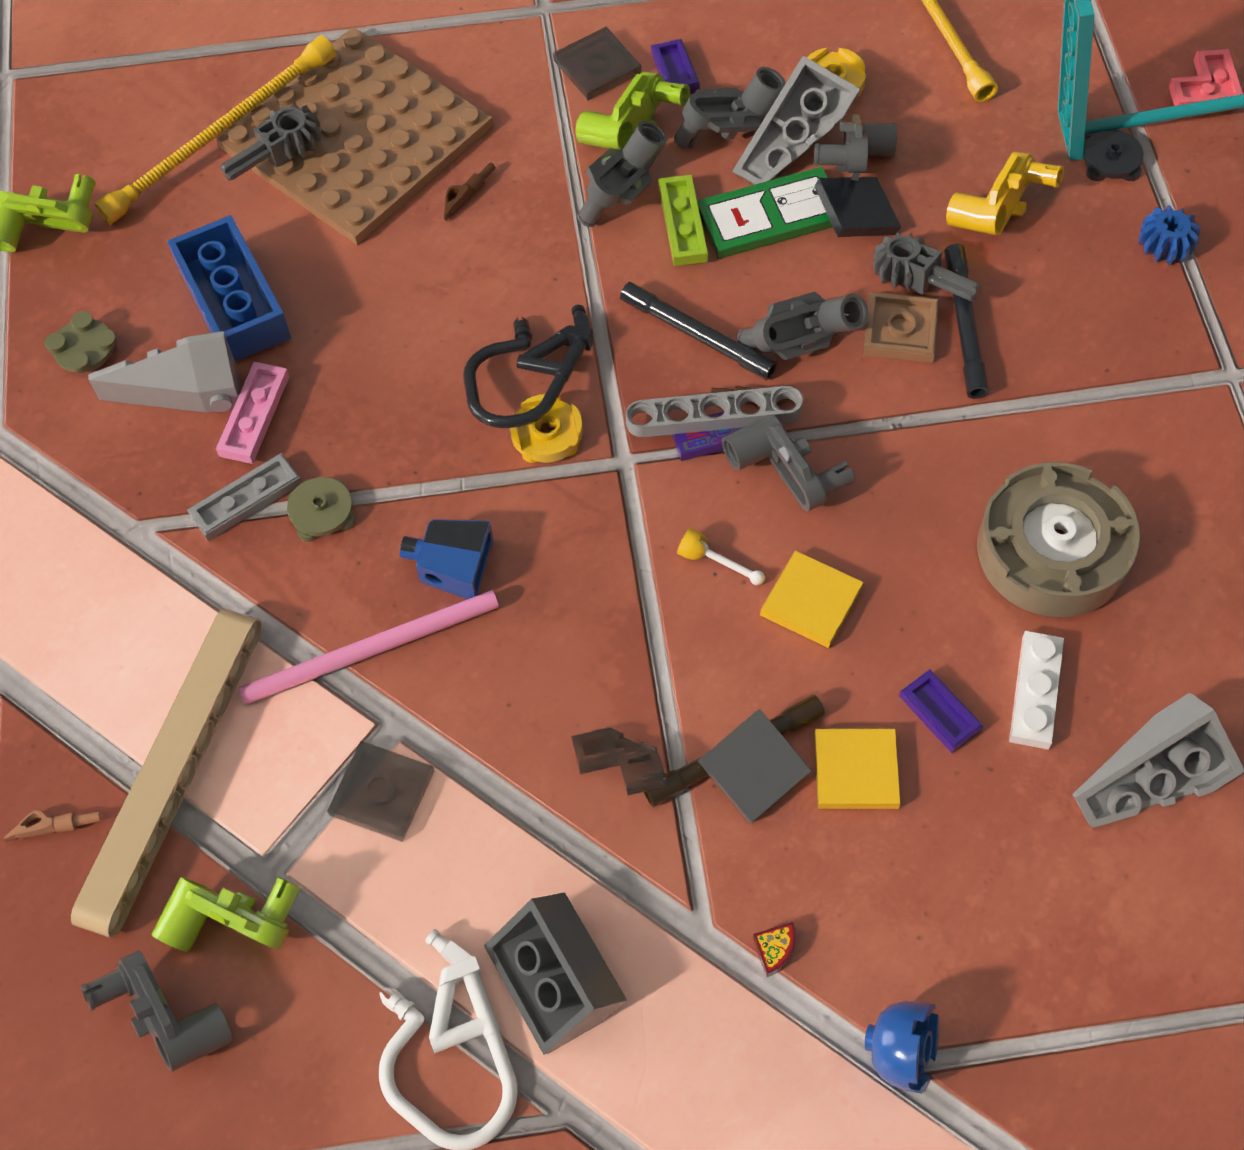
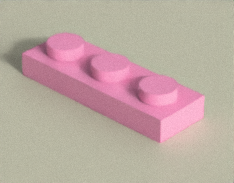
[216,362,290,464]

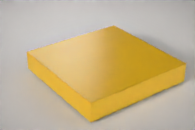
[760,551,863,648]
[814,729,900,809]

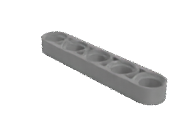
[626,386,803,437]

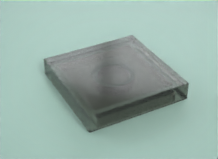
[553,26,642,100]
[327,741,435,842]

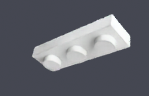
[1009,631,1064,750]

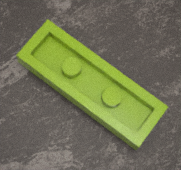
[658,174,708,266]

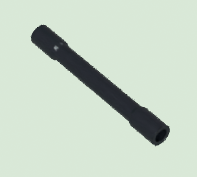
[944,244,989,399]
[620,281,777,381]

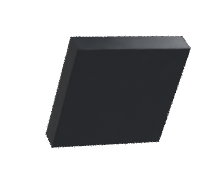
[814,177,901,237]

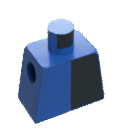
[400,519,493,599]

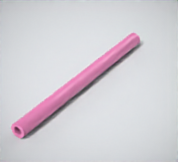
[238,590,499,705]

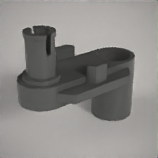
[674,67,786,149]
[814,114,897,181]
[577,121,668,227]
[737,292,868,360]
[722,415,855,512]
[80,950,233,1072]

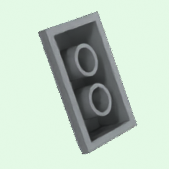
[484,892,627,1055]

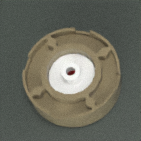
[977,462,1140,617]

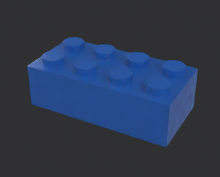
[167,215,291,362]

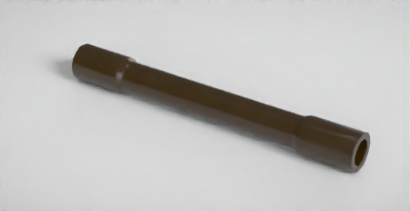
[642,694,825,808]

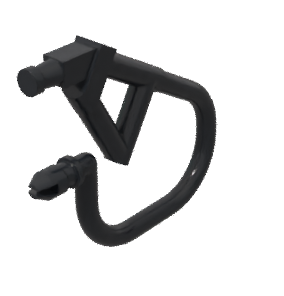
[463,305,594,428]

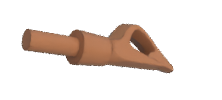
[4,810,102,842]

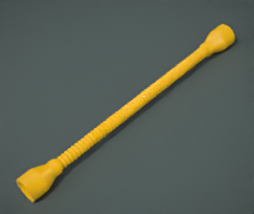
[922,0,998,102]
[94,35,336,225]

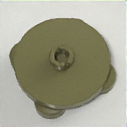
[44,311,117,373]
[287,477,355,542]

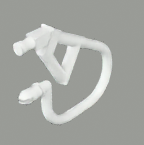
[379,929,518,1150]

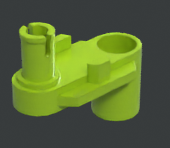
[575,71,690,150]
[0,174,96,253]
[151,877,302,952]

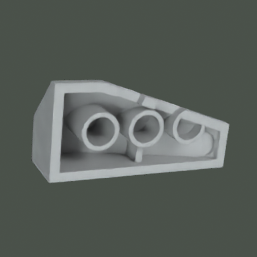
[732,56,860,185]
[89,331,241,413]
[1072,693,1244,828]

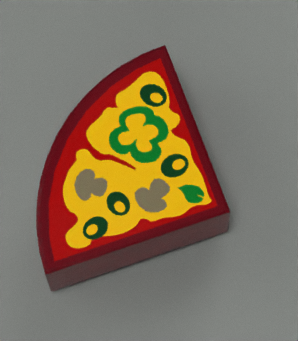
[753,922,795,978]

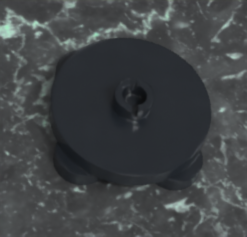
[1083,129,1144,181]

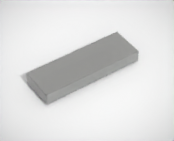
[187,453,302,541]

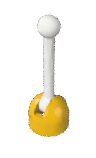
[677,527,765,585]

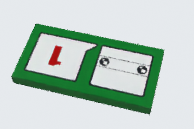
[697,166,833,259]

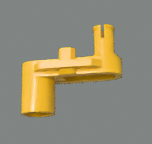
[946,151,1064,236]

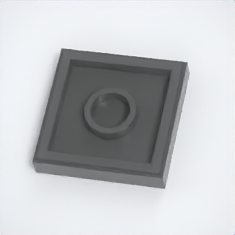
[698,709,811,823]

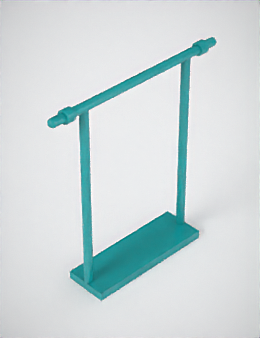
[1057,0,1244,161]

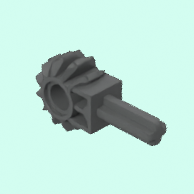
[220,102,321,180]
[873,232,981,301]

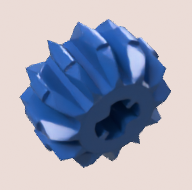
[1138,204,1201,265]

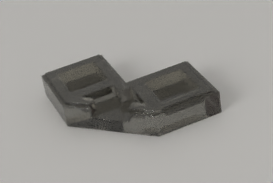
[571,728,667,795]

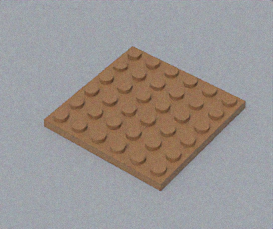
[216,27,493,245]

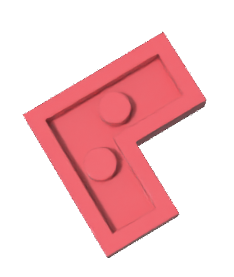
[1169,49,1243,106]

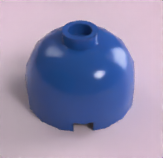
[865,1001,939,1094]

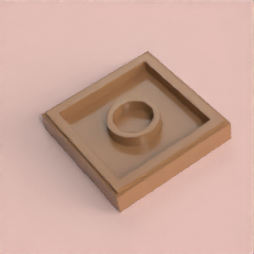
[862,292,939,363]

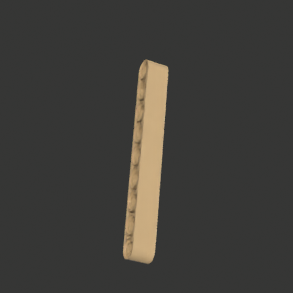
[71,609,262,938]

